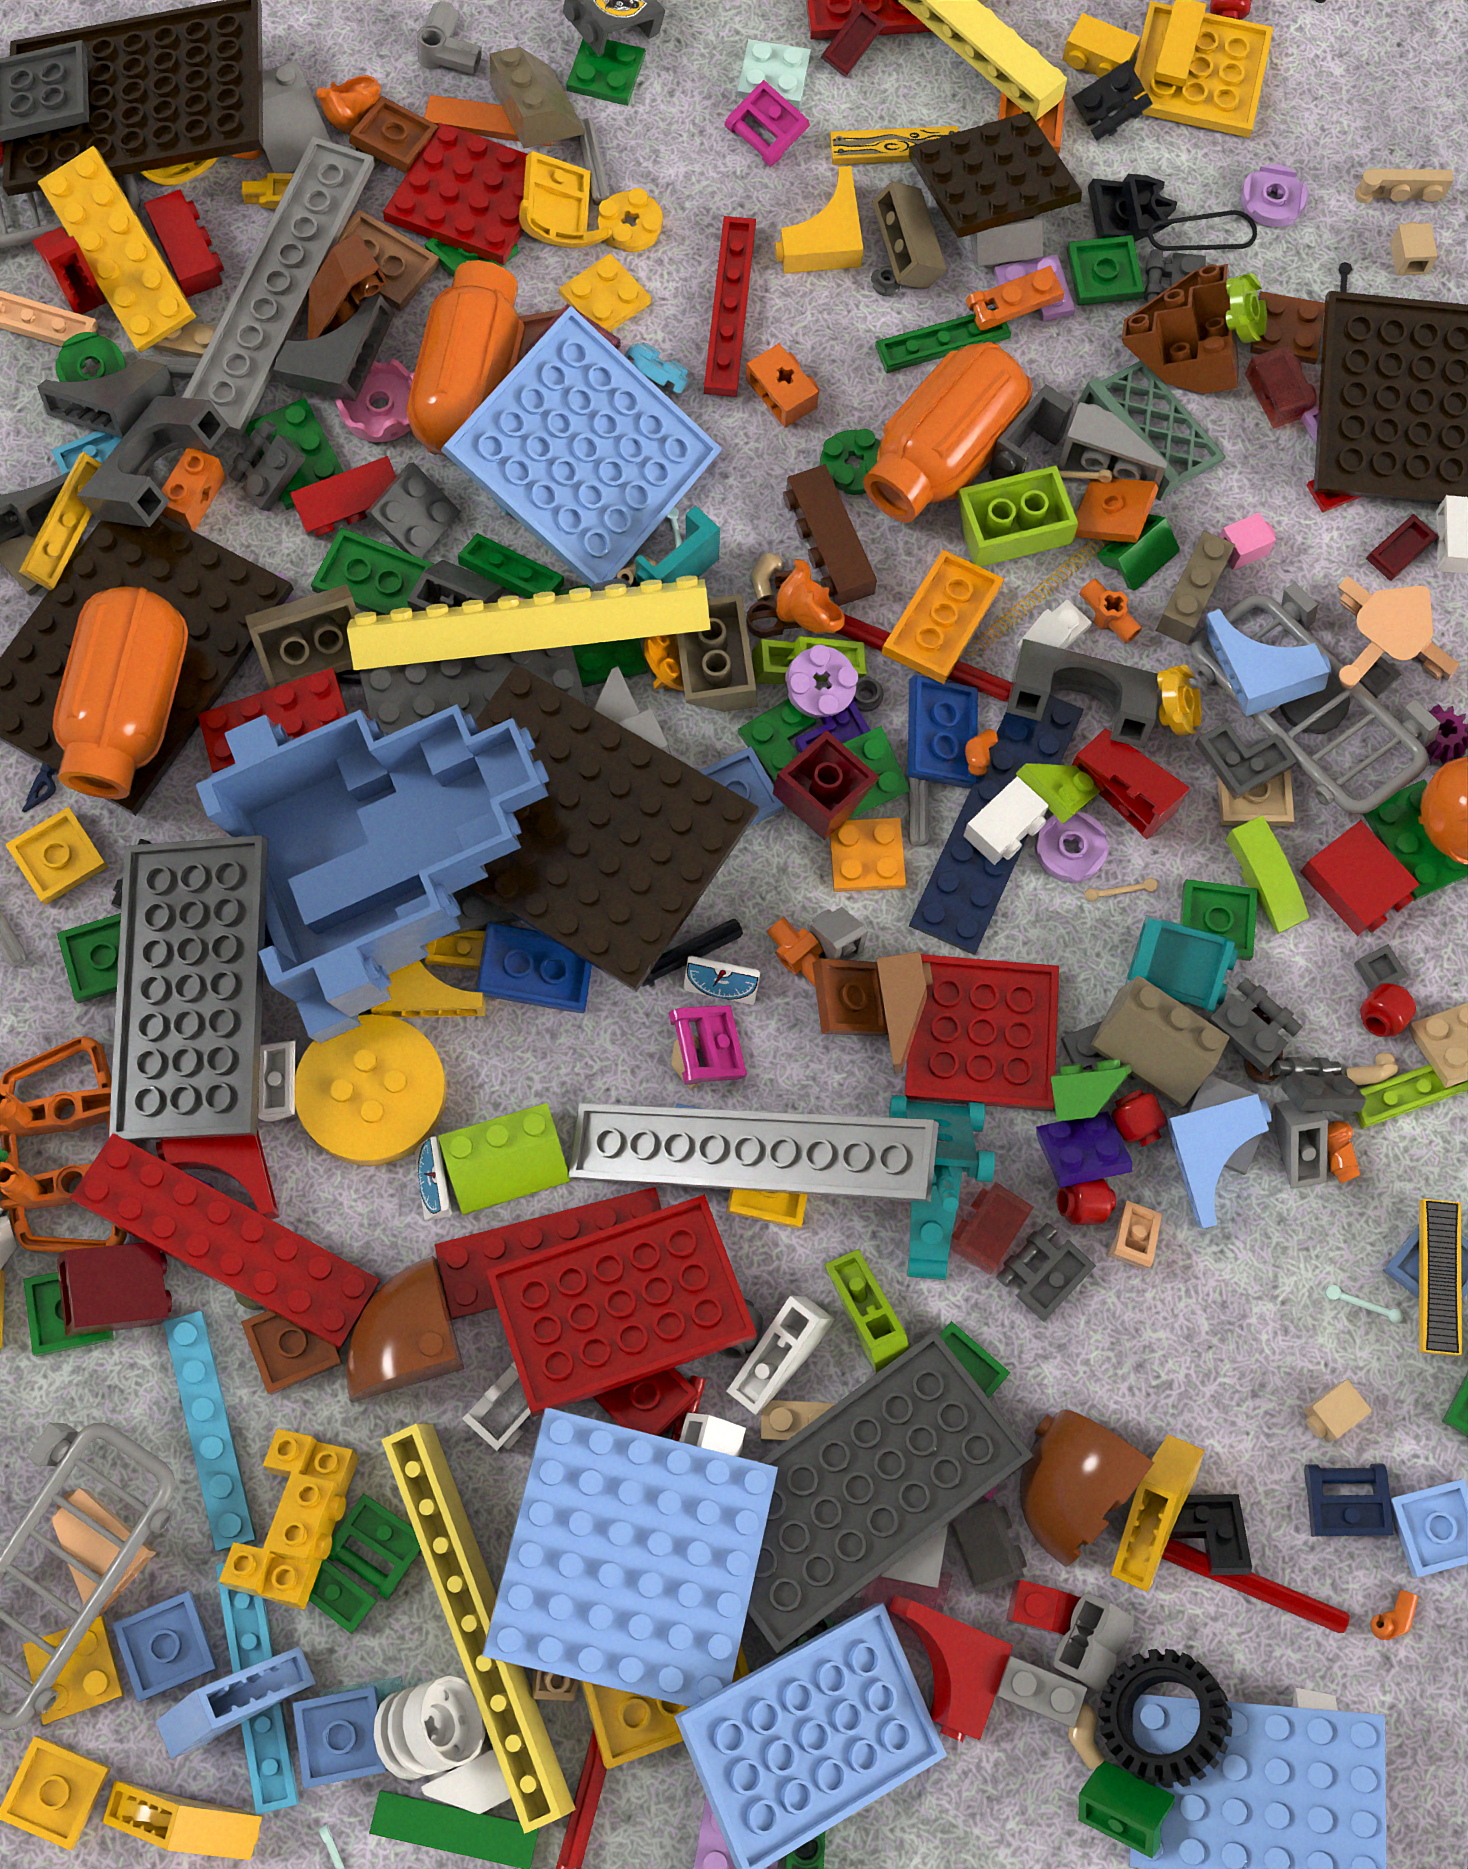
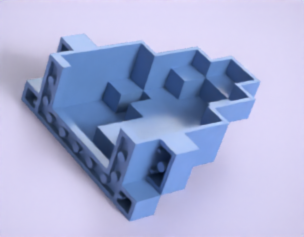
[195,704,550,1044]

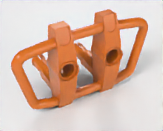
[0,1036,127,1253]

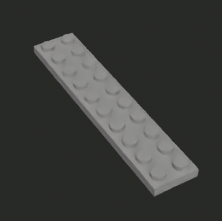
[182,136,375,436]
[568,1103,939,1202]

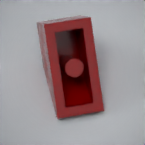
[1006,1580,1081,1636]

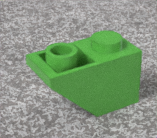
[1051,1059,1132,1121]

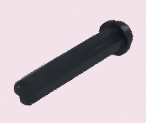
[641,919,743,987]

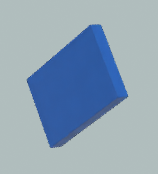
[907,675,978,789]
[475,922,592,1013]

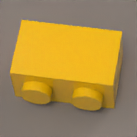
[1062,13,1140,79]

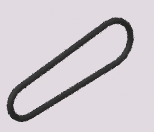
[1148,210,1257,251]

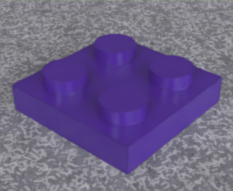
[1036,1111,1132,1188]

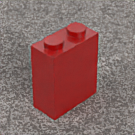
[1300,820,1420,937]

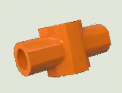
[1079,578,1142,644]
[766,917,824,987]

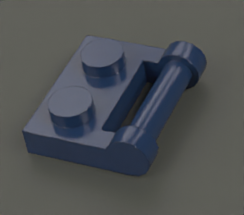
[1304,1463,1394,1537]

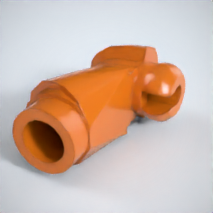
[1327,1121,1361,1184]

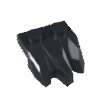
[1088,173,1177,242]

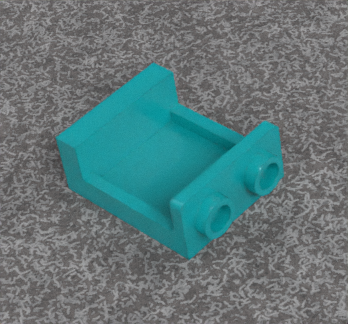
[635,505,720,587]
[1125,914,1238,1012]

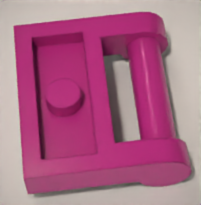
[724,80,810,167]
[668,1005,747,1085]

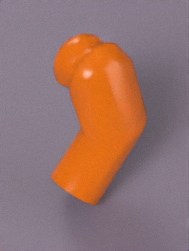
[965,729,998,776]
[1370,1590,1419,1640]

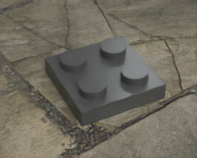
[365,462,461,558]

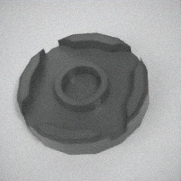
[1279,674,1350,734]

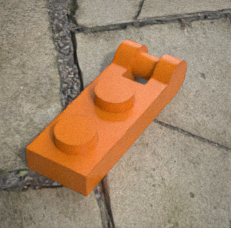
[965,265,1064,330]

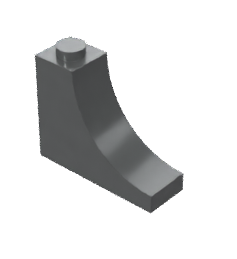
[273,294,395,402]
[37,358,176,438]

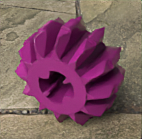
[1425,704,1468,765]

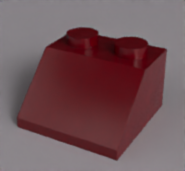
[772,730,879,840]

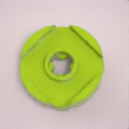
[1226,273,1267,343]

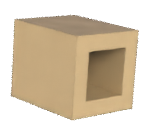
[1390,222,1438,276]
[1303,1379,1372,1442]

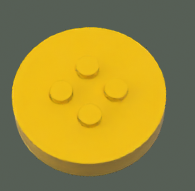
[295,1014,447,1166]

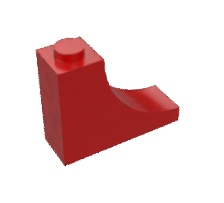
[32,226,106,315]
[155,1127,280,1220]
[889,1595,1013,1743]

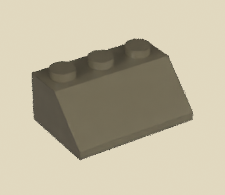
[489,47,585,149]
[245,584,358,689]
[676,594,758,712]
[1090,975,1230,1108]

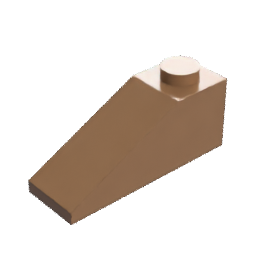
[876,951,933,1074]

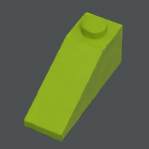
[824,1249,909,1374]

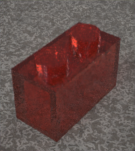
[1245,345,1317,429]
[952,1182,1034,1275]

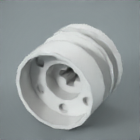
[374,1676,485,1780]

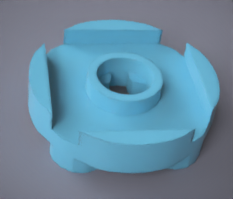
[624,342,689,393]

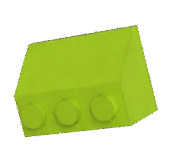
[958,465,1079,567]
[438,1102,571,1215]

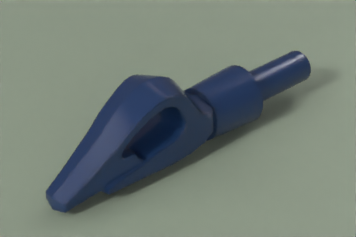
[22,764,56,813]

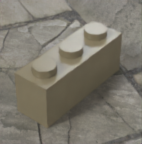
[872,181,947,289]
[1155,530,1235,645]

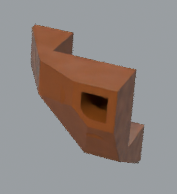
[307,232,388,340]
[1122,264,1239,394]

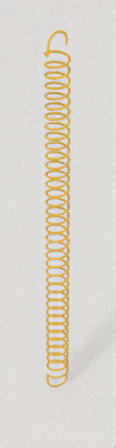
[966,539,1109,656]

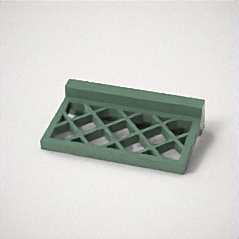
[1078,361,1226,501]

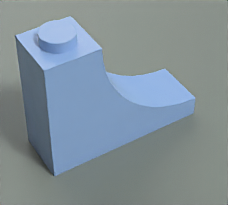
[1204,609,1331,717]
[1167,1094,1272,1229]
[156,1646,316,1760]

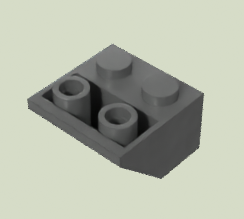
[407,559,505,612]

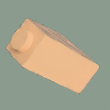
[51,1488,157,1616]

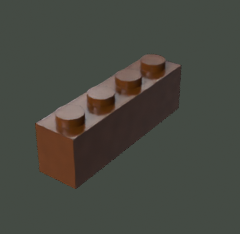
[783,464,877,606]

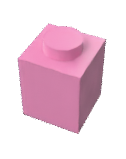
[1219,513,1276,570]

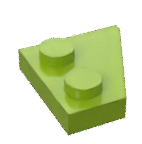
[1016,763,1100,824]

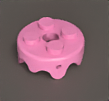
[335,359,414,442]

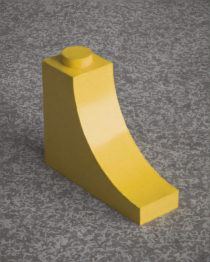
[774,166,863,274]
[370,960,485,1018]
[1111,1434,1205,1592]
[102,1780,262,1860]

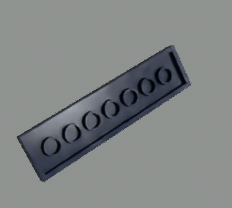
[909,695,1084,955]

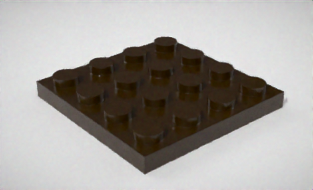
[909,111,1082,239]

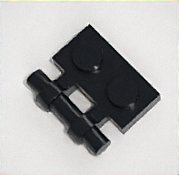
[1072,60,1153,141]

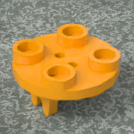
[643,634,684,691]

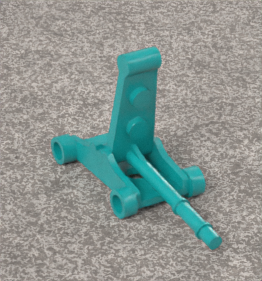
[889,1095,995,1280]

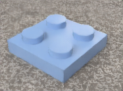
[1390,1479,1468,1578]

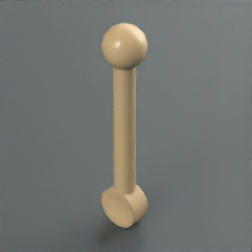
[1059,469,1113,483]
[1084,878,1158,902]

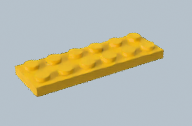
[38,146,197,353]

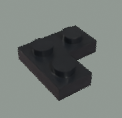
[1169,1494,1252,1575]

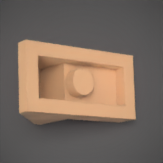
[1107,1200,1162,1269]

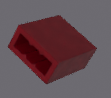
[56,1243,172,1336]

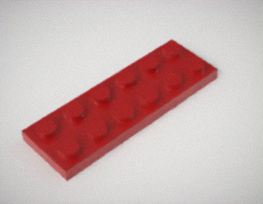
[434,1187,661,1320]

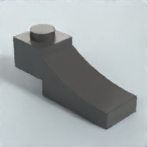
[0,471,70,543]

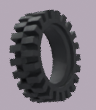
[1098,1649,1232,1788]

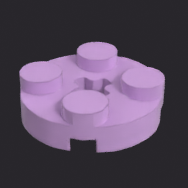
[1240,164,1308,227]
[785,645,858,718]
[1035,812,1108,884]

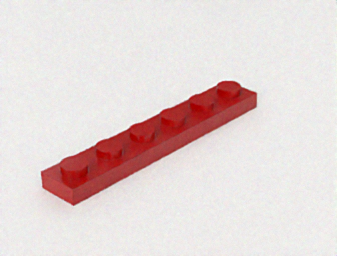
[704,216,756,397]

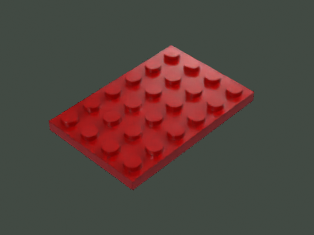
[486,1194,757,1418]

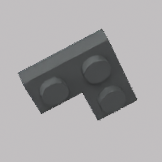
[1195,721,1297,800]

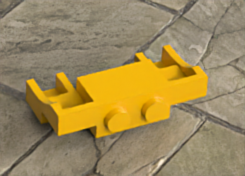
[219,1428,359,1611]

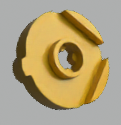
[598,188,663,252]
[1157,664,1202,737]

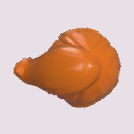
[316,75,382,134]
[776,559,845,633]

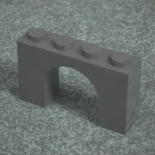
[77,395,229,527]
[1006,639,1158,749]

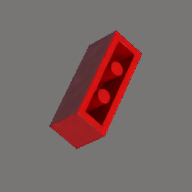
[144,189,224,298]
[290,456,396,537]

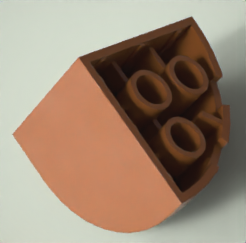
[346,1256,465,1403]
[1020,1409,1155,1567]

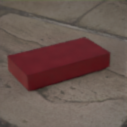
[821,3,886,77]
[1366,514,1439,581]

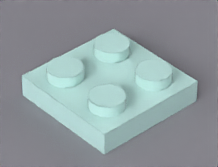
[737,39,811,108]

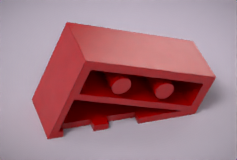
[1072,728,1190,840]

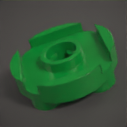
[55,332,127,382]
[820,429,880,495]

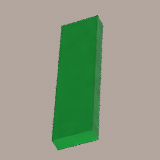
[875,308,1011,373]
[369,1790,540,1869]

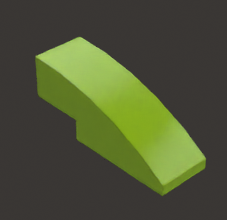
[752,636,867,684]
[1225,815,1309,934]

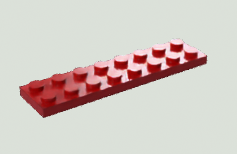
[69,1133,380,1350]

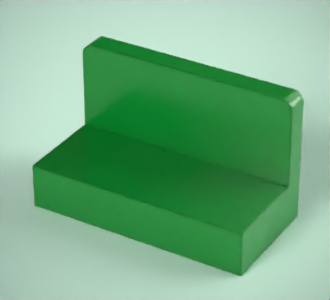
[1097,514,1180,591]
[1078,1760,1175,1859]

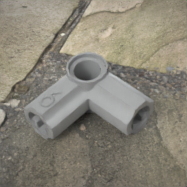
[417,0,482,74]

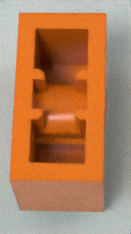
[746,343,819,428]
[161,448,226,531]

